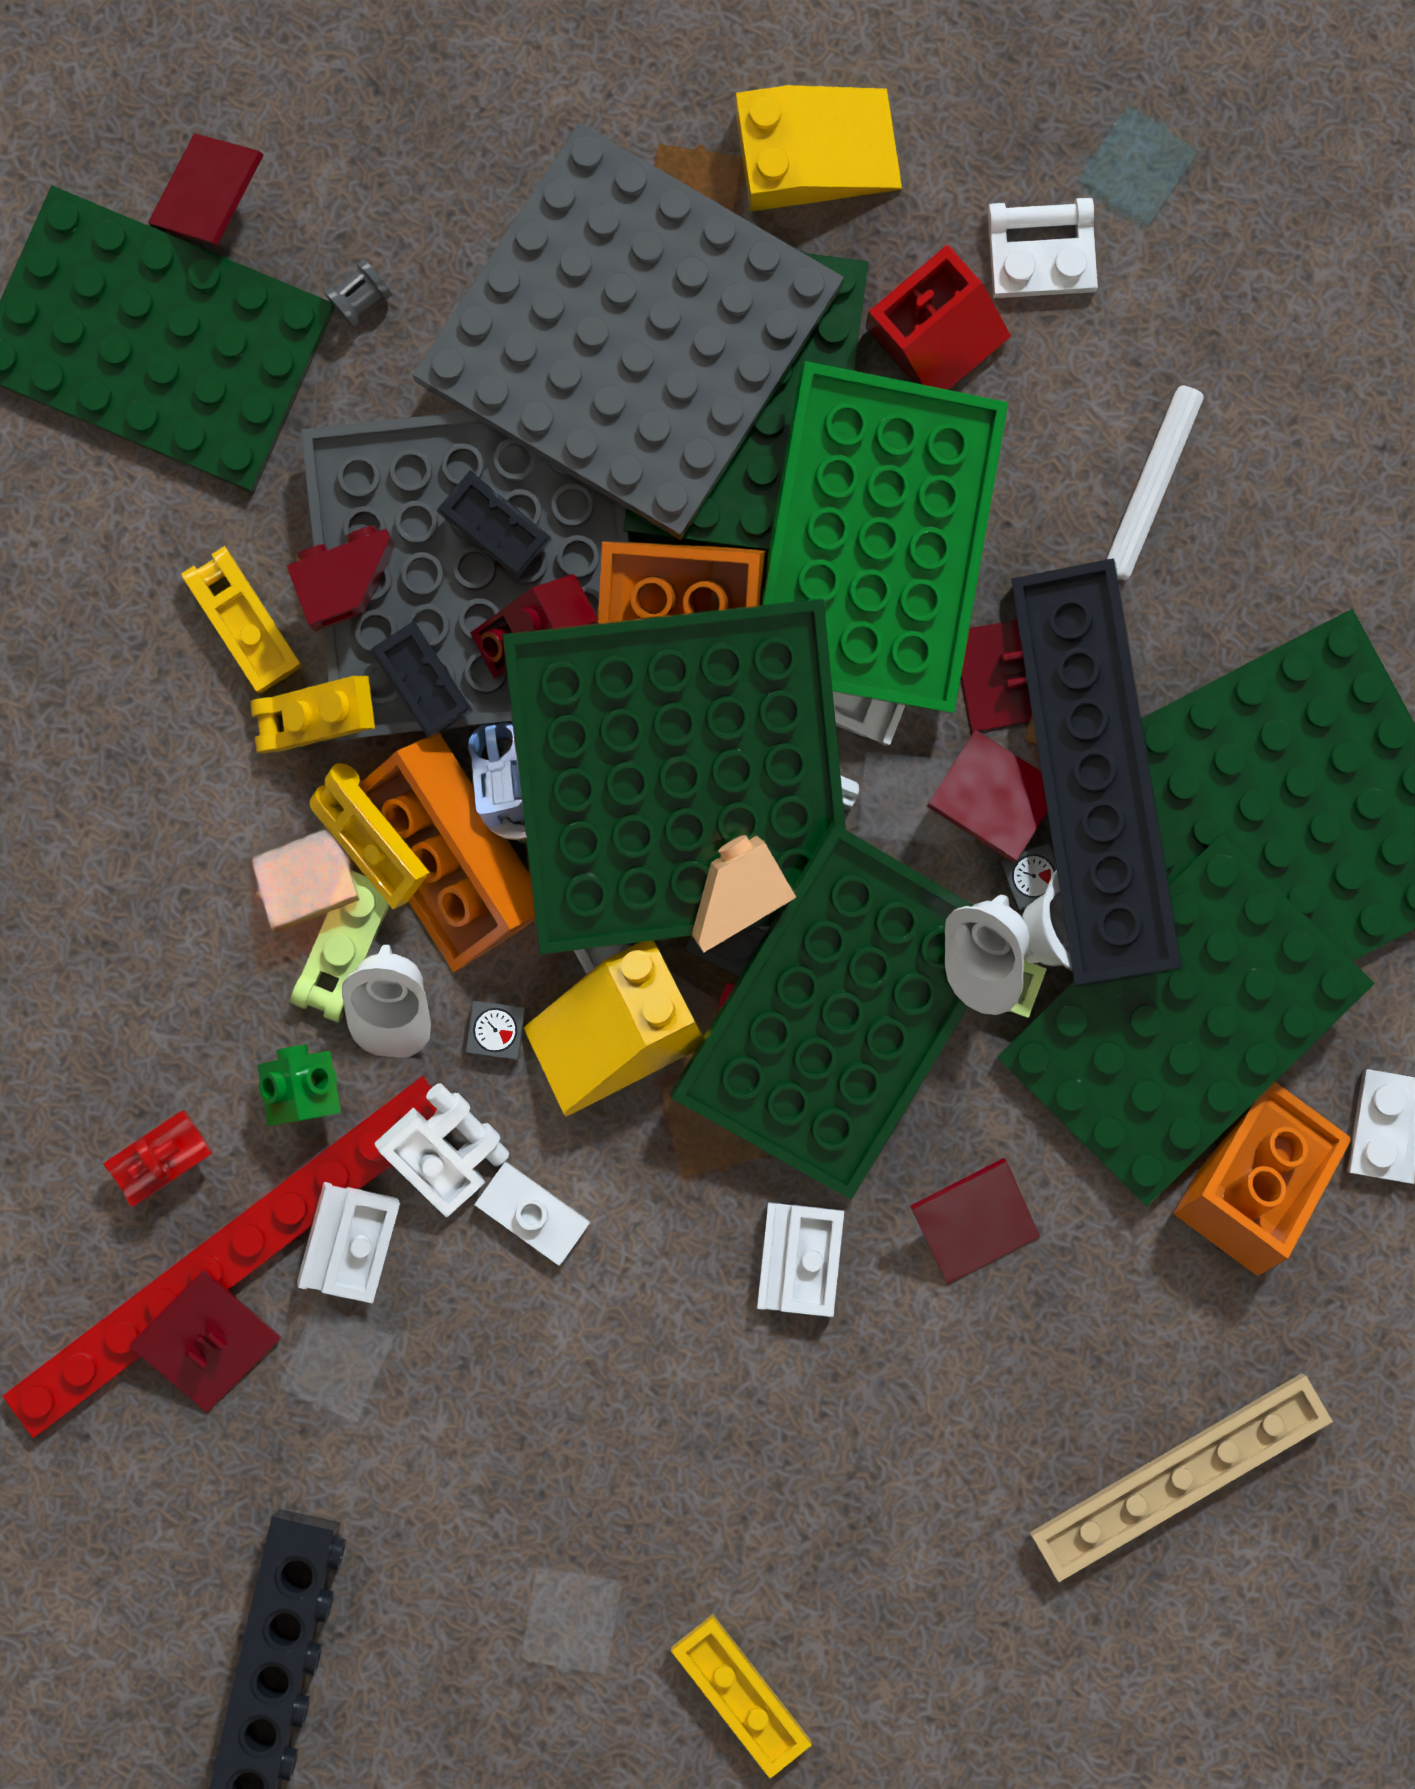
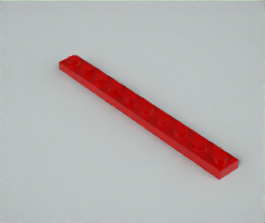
[2,1076,437,1438]

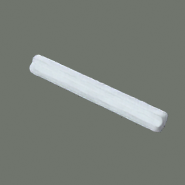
[1107,386,1204,580]

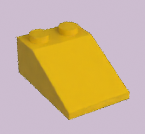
[735,85,902,212]
[523,940,703,1117]

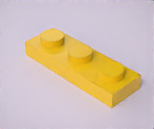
[671,1614,812,1779]

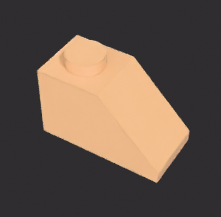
[692,835,796,952]

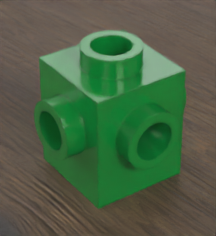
[257,1044,341,1127]

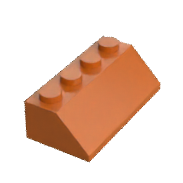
[358,733,535,973]

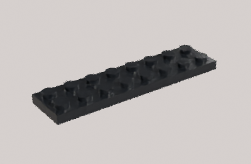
[1011,558,1183,988]

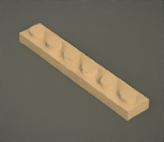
[1029,1373,1333,1582]

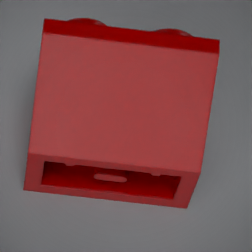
[865,244,1011,390]

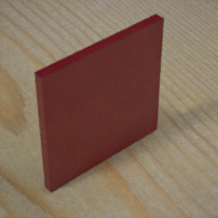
[148,133,264,246]
[961,620,1033,732]
[926,729,1047,864]
[910,1158,1040,1285]
[129,1269,281,1412]

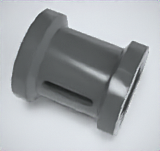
[323,258,392,328]

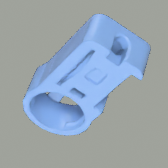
[468,722,523,827]

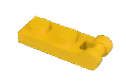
[181,546,303,694]
[250,676,375,754]
[309,763,430,909]

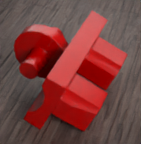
[103,1110,214,1207]

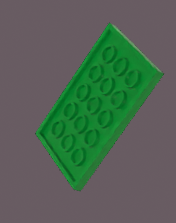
[760,361,1009,714]

